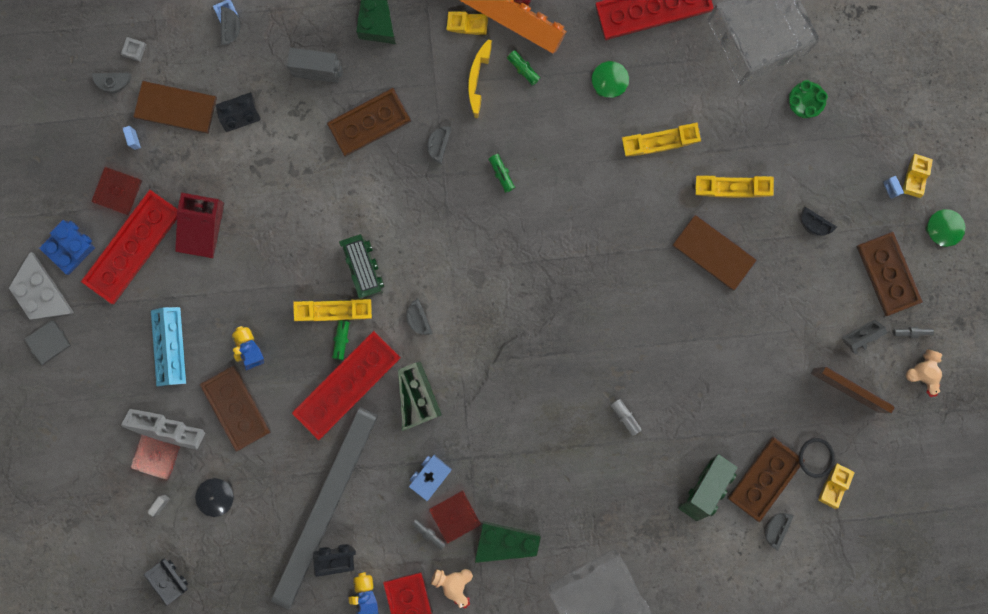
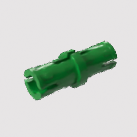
[507,50,541,86]
[488,154,516,193]
[332,320,350,360]

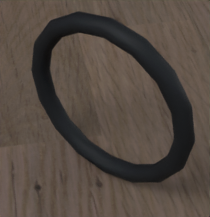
[799,438,835,478]

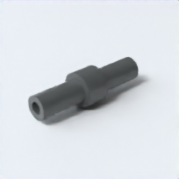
[893,327,934,338]
[412,519,446,550]

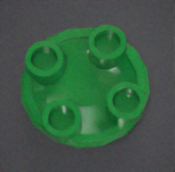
[592,61,629,98]
[789,80,828,118]
[925,209,966,247]

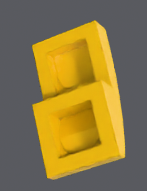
[446,11,488,35]
[903,154,933,198]
[818,463,854,509]

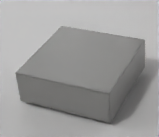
[121,37,147,62]
[148,495,170,517]

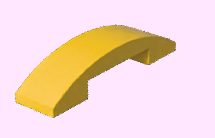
[469,40,492,118]
[622,122,701,157]
[696,176,774,198]
[293,299,372,321]

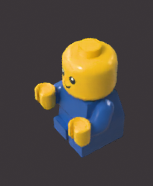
[232,326,264,371]
[348,572,378,614]

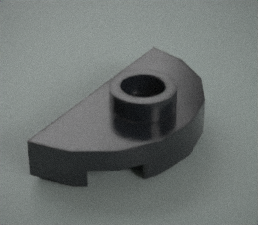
[801,207,837,236]

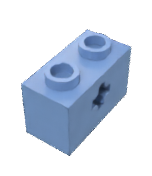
[409,455,452,501]

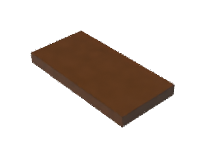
[134,81,217,134]
[327,88,411,157]
[672,215,757,291]
[856,232,923,316]
[199,366,271,452]
[811,367,895,413]
[727,437,805,523]

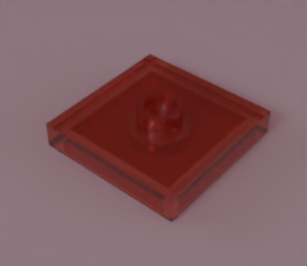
[91,167,142,216]
[131,435,180,480]
[429,490,481,544]

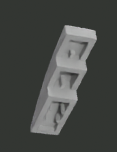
[121,409,205,450]

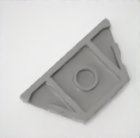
[9,252,74,320]

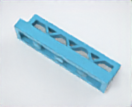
[151,307,186,386]

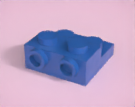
[39,220,95,275]

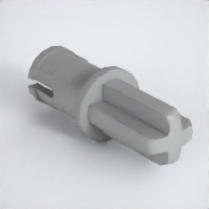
[610,399,641,436]

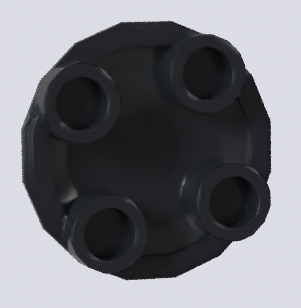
[195,478,234,517]

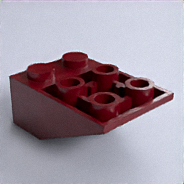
[175,193,225,259]

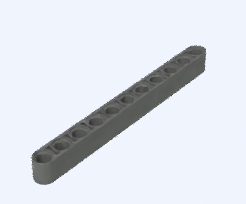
[271,407,378,610]

